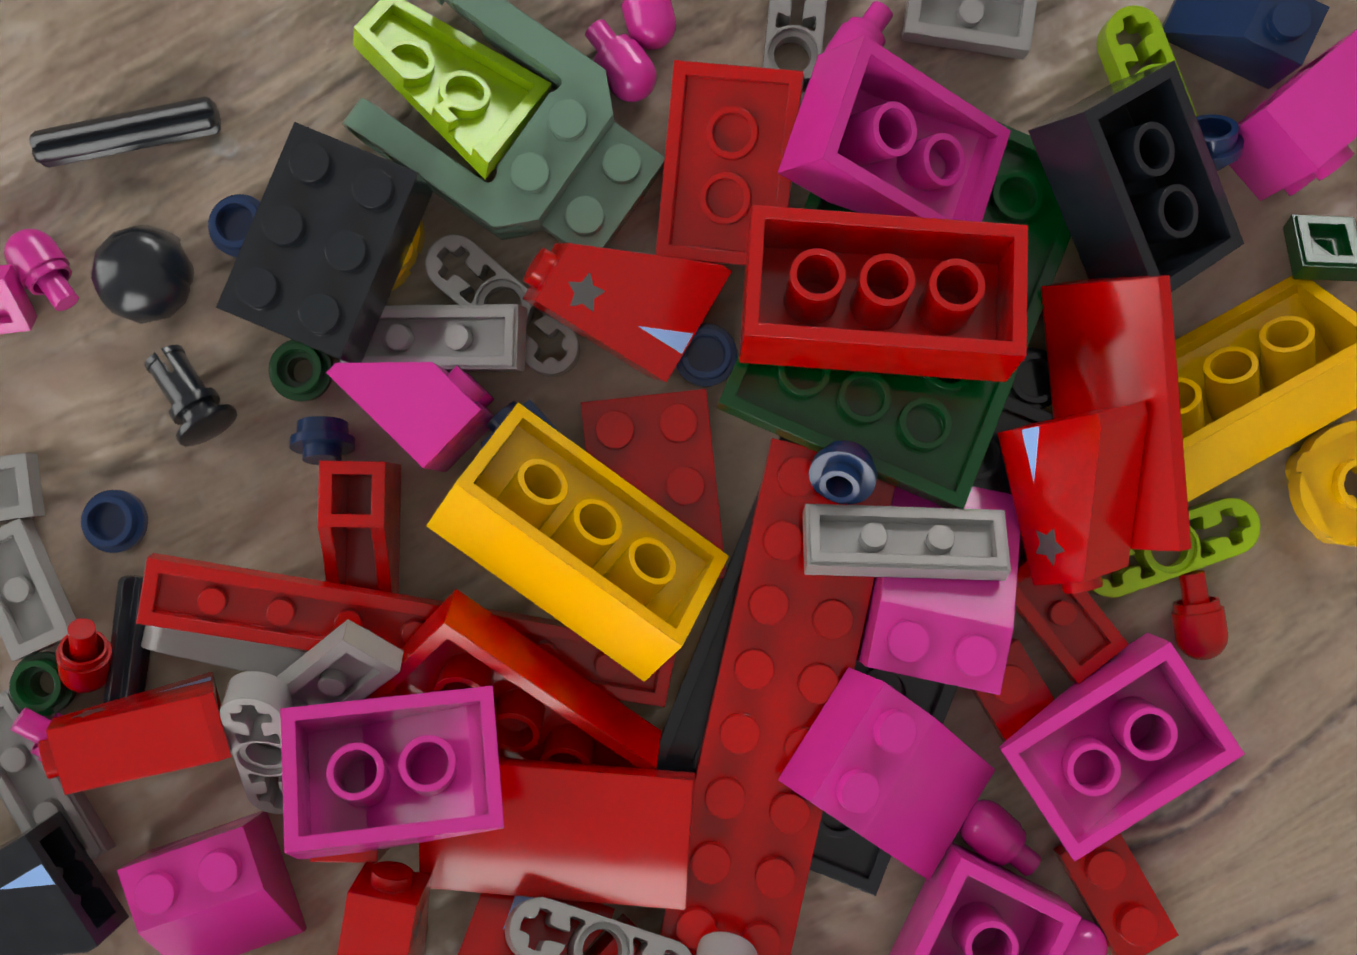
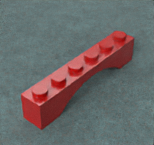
[310,461,401,863]

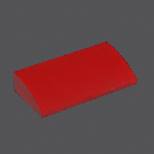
[1041,275,1192,551]
[368,589,662,769]
[419,757,695,910]

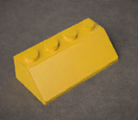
[1175,276,1357,502]
[426,402,729,682]

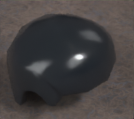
[91,225,194,324]

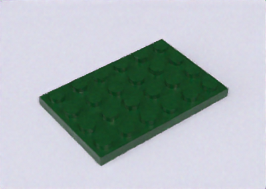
[716,121,1071,509]

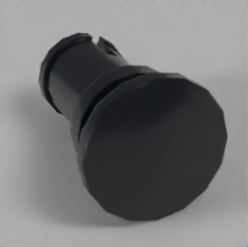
[144,345,237,447]

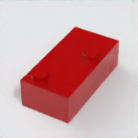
[739,205,1028,382]

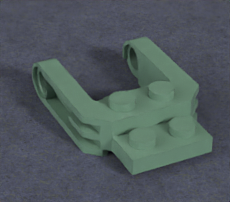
[342,0,665,248]

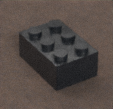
[1028,60,1244,292]
[216,122,433,363]

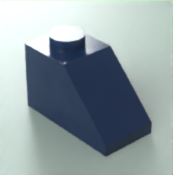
[1162,0,1330,90]

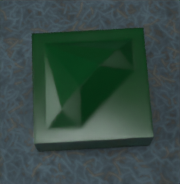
[1283,214,1357,282]

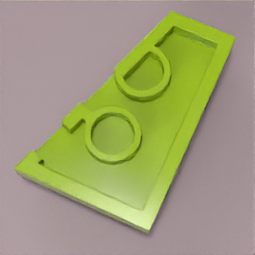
[353,0,552,179]

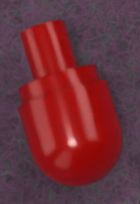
[1171,570,1229,660]
[56,618,112,693]

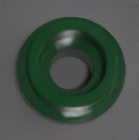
[268,340,333,402]
[9,651,77,716]

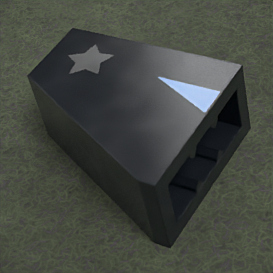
[0,811,129,955]

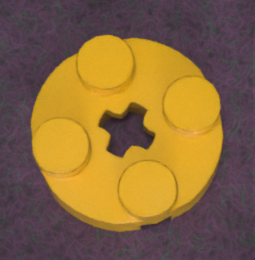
[1285,420,1357,547]

